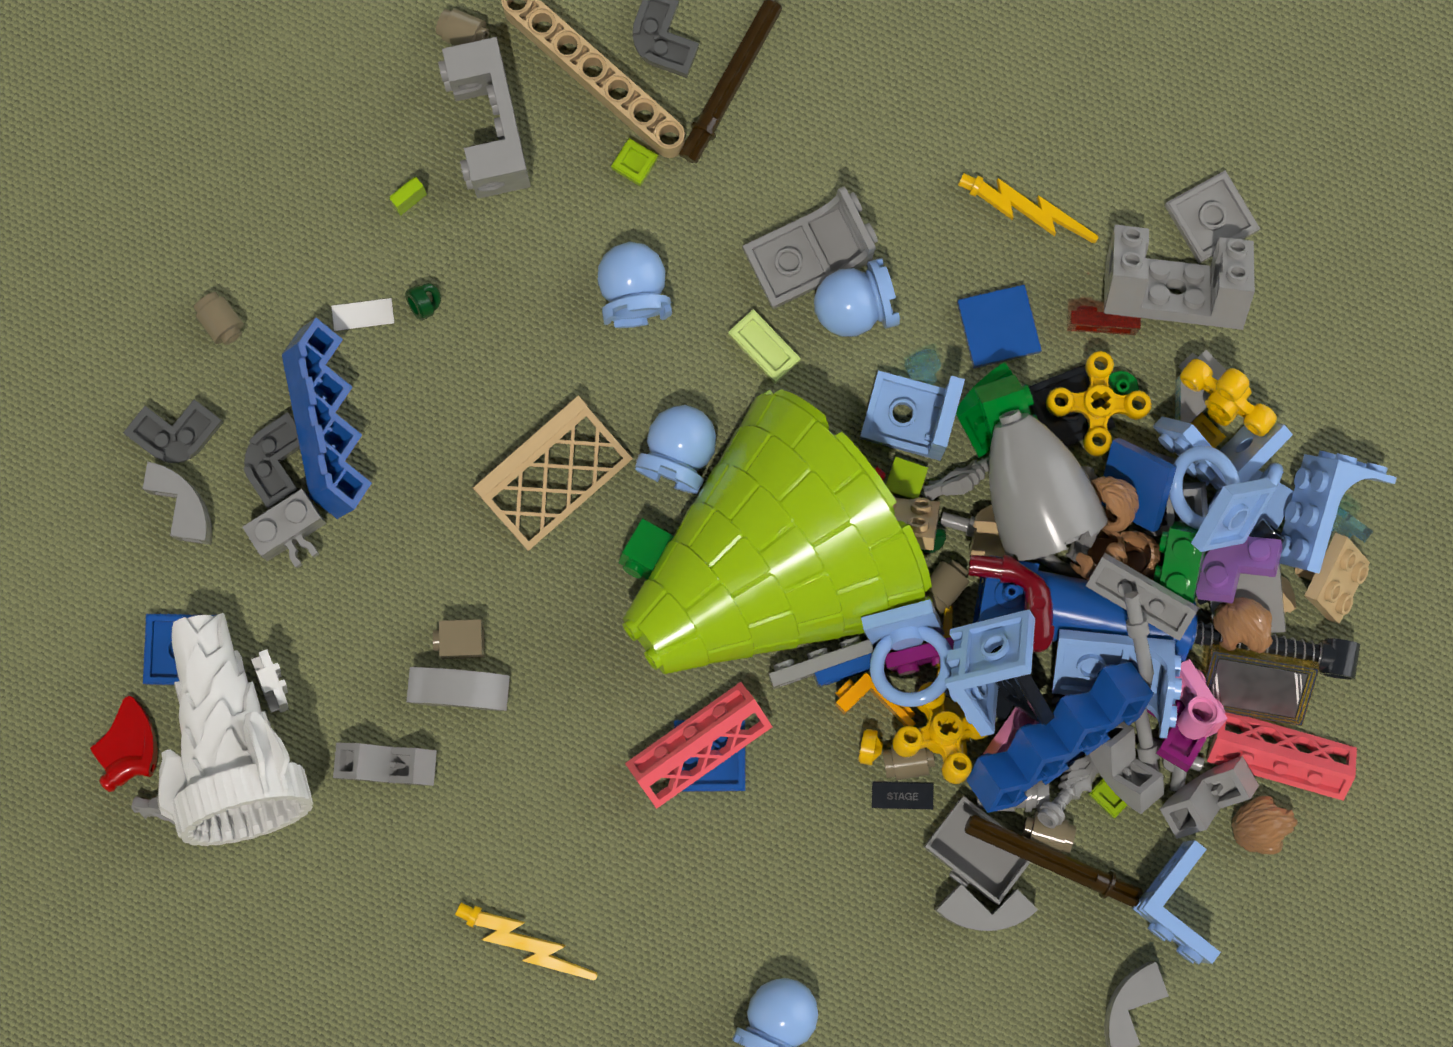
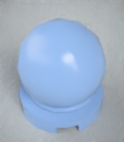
[598,242,672,328]
[814,258,900,337]
[635,405,716,494]
[732,978,818,1047]

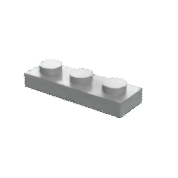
[1086,553,1199,641]
[769,636,874,689]

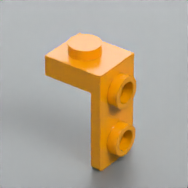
[835,673,916,726]

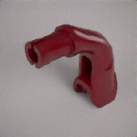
[968,554,1054,652]

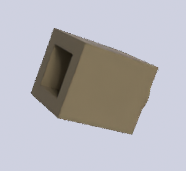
[433,619,485,659]

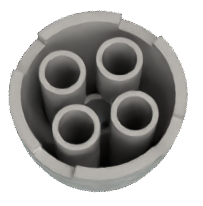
[989,409,1108,561]

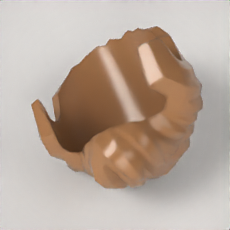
[1091,476,1139,532]
[1070,526,1127,580]
[1119,531,1163,580]
[1213,597,1273,653]
[1231,796,1298,855]

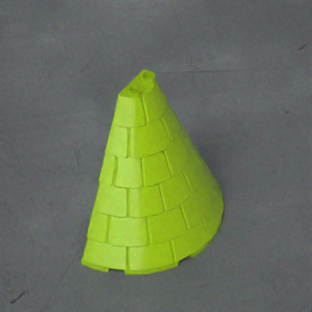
[622,389,933,674]

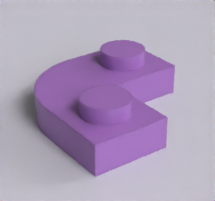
[1196,536,1283,603]

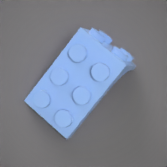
[1280,450,1397,574]
[1052,629,1182,739]

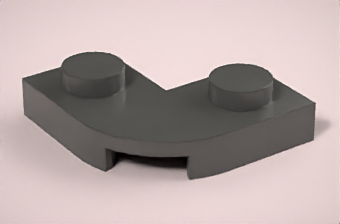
[633,0,699,78]
[123,399,224,463]
[243,412,300,509]

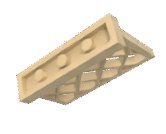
[472,395,633,551]

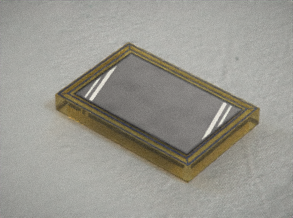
[1204,644,1319,726]

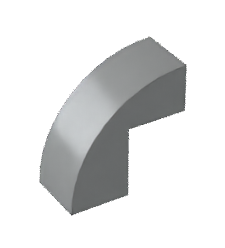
[143,462,212,545]
[406,667,510,711]
[1089,722,1164,814]
[333,743,437,786]
[1160,756,1259,839]
[934,884,1038,931]
[1104,961,1169,1047]

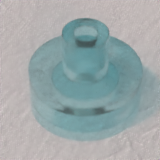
[904,349,941,385]

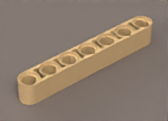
[501,0,685,158]

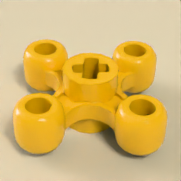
[1046,351,1152,456]
[1180,359,1277,437]
[892,682,988,784]

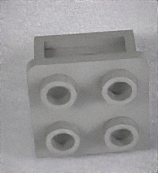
[742,186,878,310]

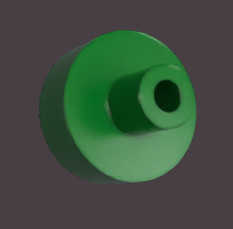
[1108,371,1139,402]

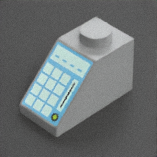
[1175,350,1226,423]

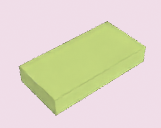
[728,309,801,384]

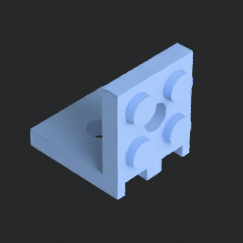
[860,370,965,461]
[1153,416,1293,490]
[944,609,1035,737]
[1132,840,1221,965]

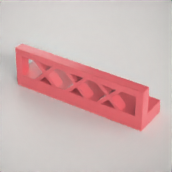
[625,682,773,809]
[1207,710,1357,801]

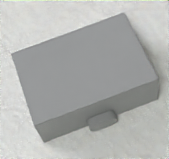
[923,796,1030,905]

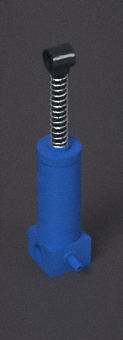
[973,555,1360,680]

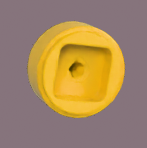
[858,729,883,766]

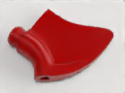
[90,696,158,792]

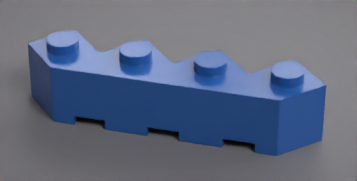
[282,318,372,519]
[966,662,1154,813]

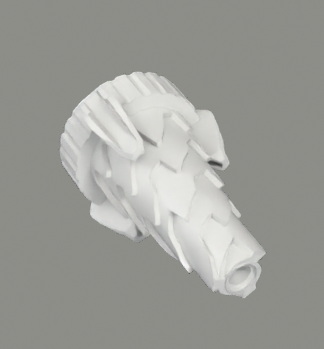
[157,613,313,846]

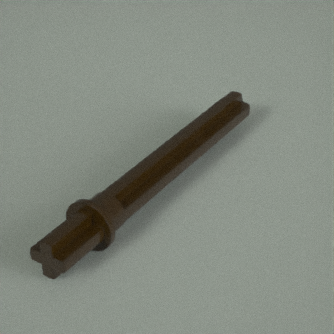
[679,0,782,164]
[964,815,1143,907]

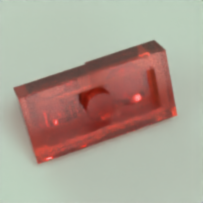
[1067,306,1141,335]

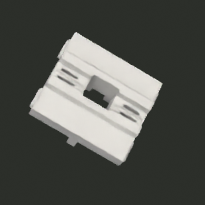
[251,649,289,713]

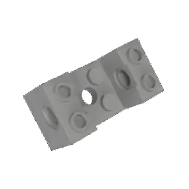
[438,37,531,199]
[1104,225,1255,330]

